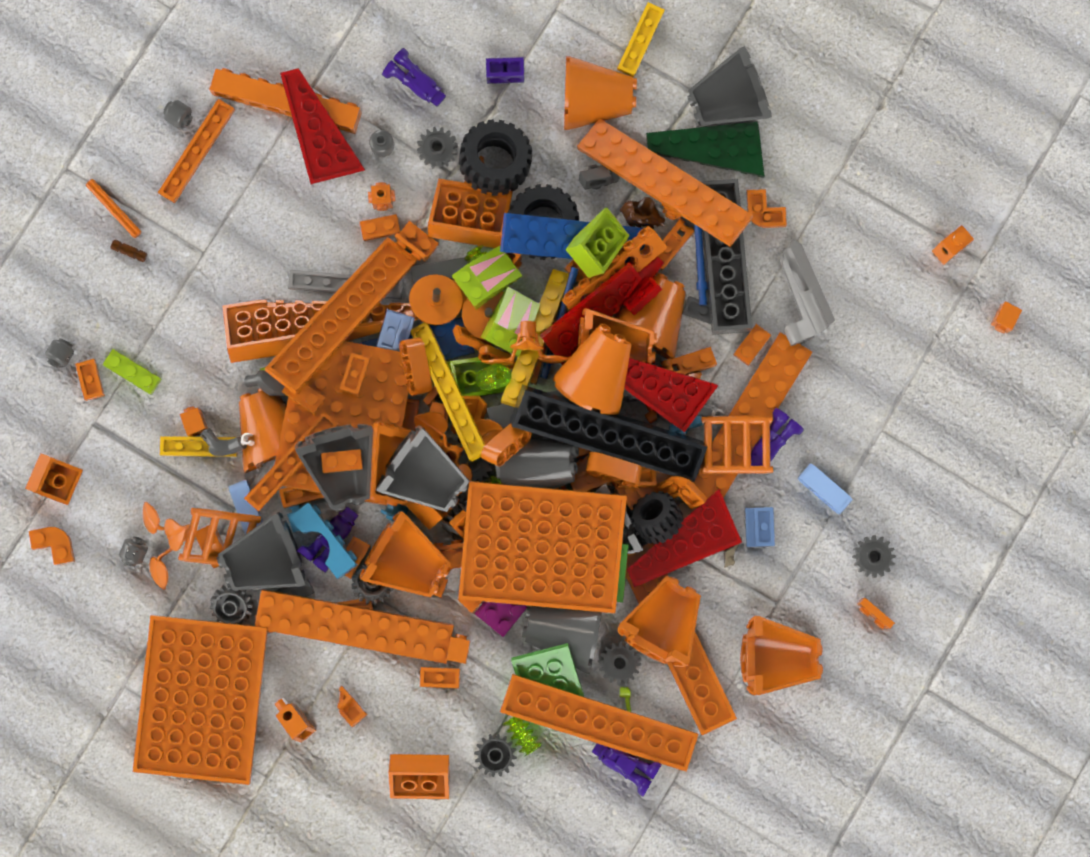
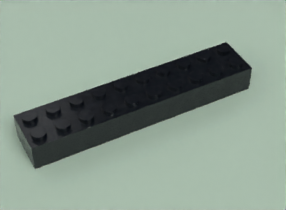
[510,384,708,482]

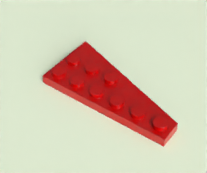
[280,68,365,184]
[539,263,642,366]
[624,358,719,432]
[627,489,742,587]

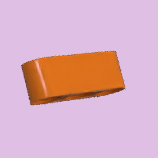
[399,337,432,396]
[481,423,532,467]
[585,452,642,488]

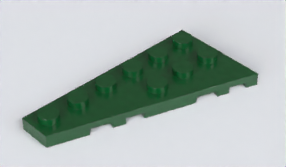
[646,122,765,178]

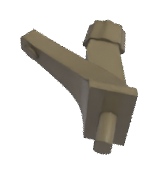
[723,537,743,568]

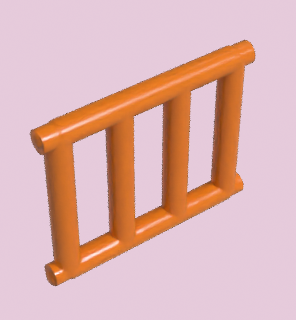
[701,416,774,474]
[178,508,261,565]

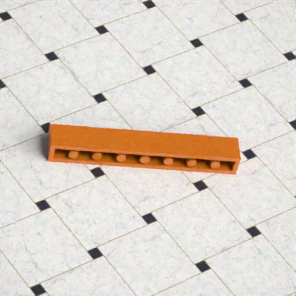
[209,68,362,134]

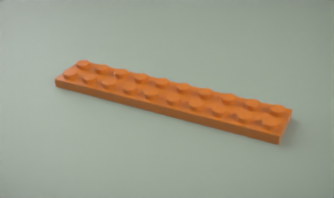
[577,119,753,247]
[265,237,417,394]
[693,332,812,499]
[626,542,737,736]
[255,589,454,664]
[500,674,699,772]

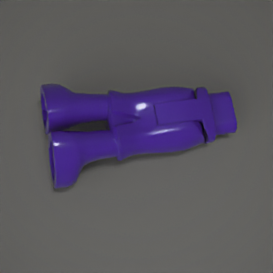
[382,48,446,107]
[751,408,804,466]
[297,507,359,573]
[592,743,662,796]

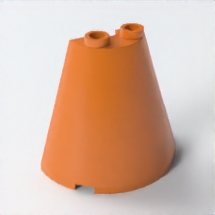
[564,56,637,130]
[614,273,686,359]
[578,309,657,364]
[553,324,632,415]
[239,388,287,474]
[370,421,444,506]
[360,511,451,597]
[618,576,701,667]
[740,616,823,695]

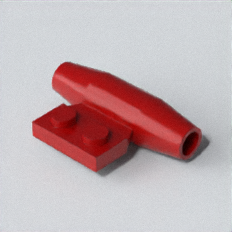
[620,256,664,315]

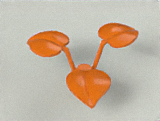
[481,321,571,366]
[414,412,503,496]
[142,502,190,590]

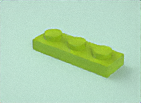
[102,349,162,395]

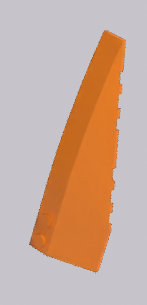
[222,300,418,363]

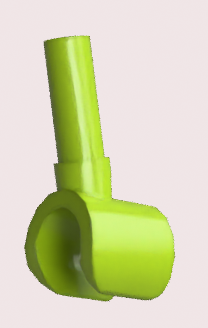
[619,687,632,712]

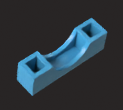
[290,503,358,579]

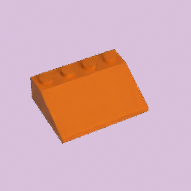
[428,178,513,248]

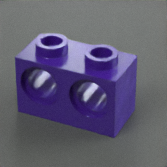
[486,57,524,84]

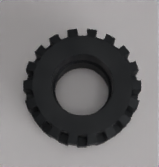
[630,491,684,544]

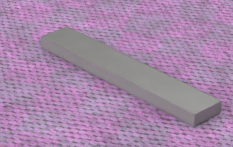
[288,270,403,299]

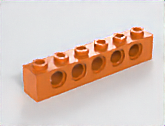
[561,226,668,311]

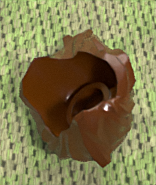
[620,197,665,229]

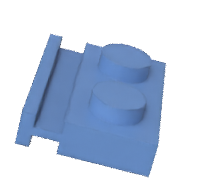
[376,309,414,352]
[745,507,775,547]

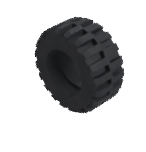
[459,119,533,196]
[508,184,579,260]

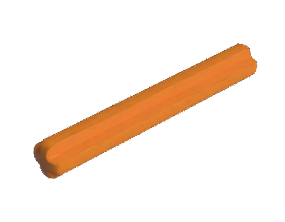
[86,179,142,238]

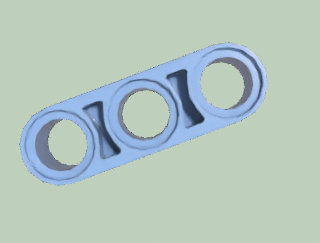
[797,464,853,515]
[228,479,263,535]

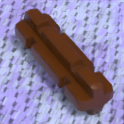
[110,240,148,262]

